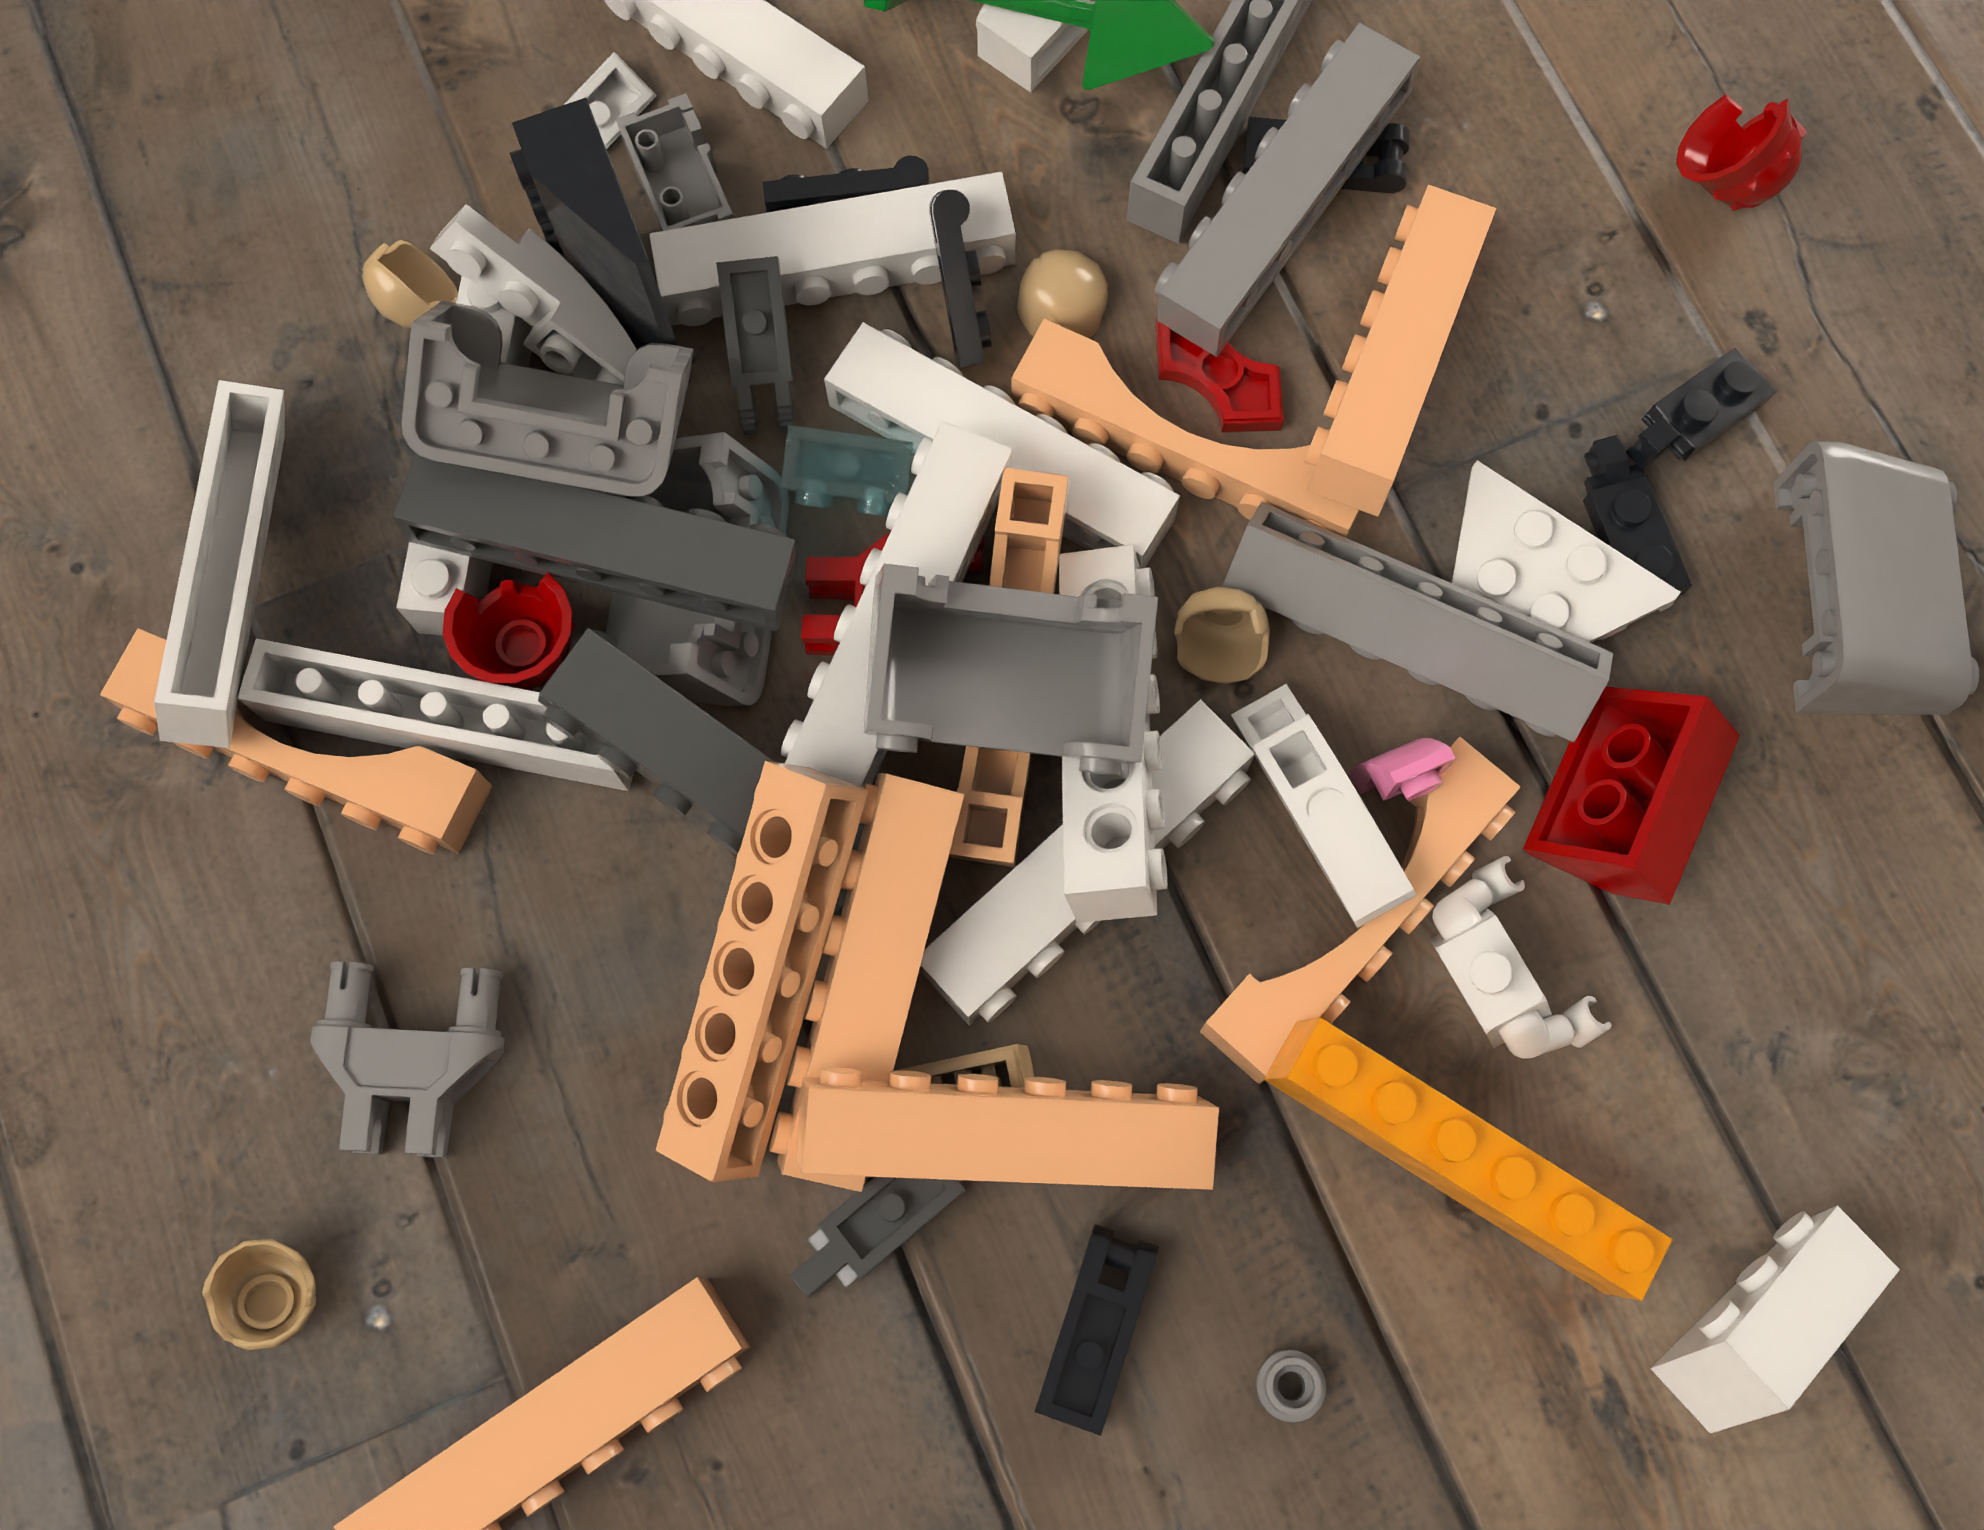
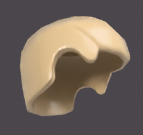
[362,240,458,328]
[1017,249,1108,338]
[1174,586,1270,684]
[202,1239,316,1350]

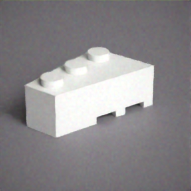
[1650,1205,1900,1433]

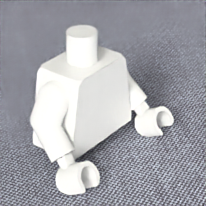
[1430,856,1612,1059]

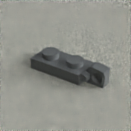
[790,1177,966,1298]

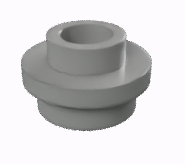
[1256,1350,1326,1422]

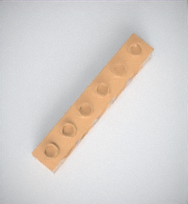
[656,761,869,1182]

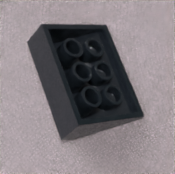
[510,98,690,383]

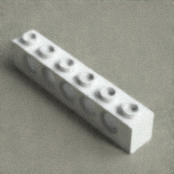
[1059,544,1167,923]

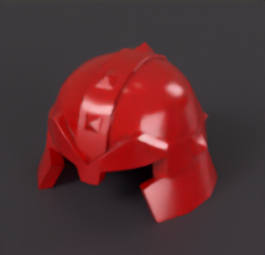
[1676,94,1807,211]
[442,572,576,691]

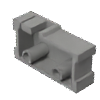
[616,93,734,231]

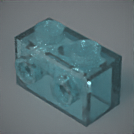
[780,425,914,517]

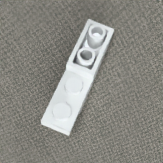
[430,204,637,386]
[1231,684,1417,928]

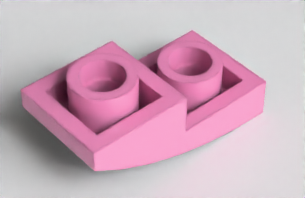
[1349,738,1456,801]

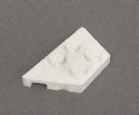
[1452,460,1681,643]

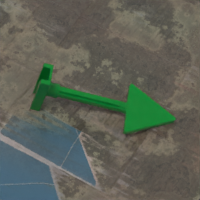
[863,0,1215,90]

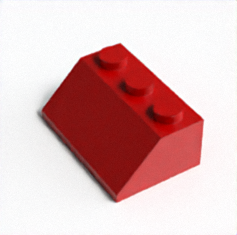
[1523,686,1740,905]

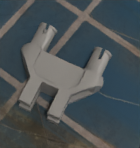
[310,961,505,1158]

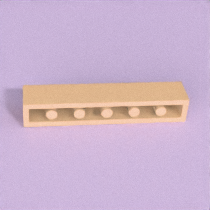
[1304,185,1496,517]
[769,774,964,1192]
[796,1067,1219,1190]
[333,1277,751,1530]

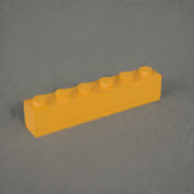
[1264,1017,1673,1301]

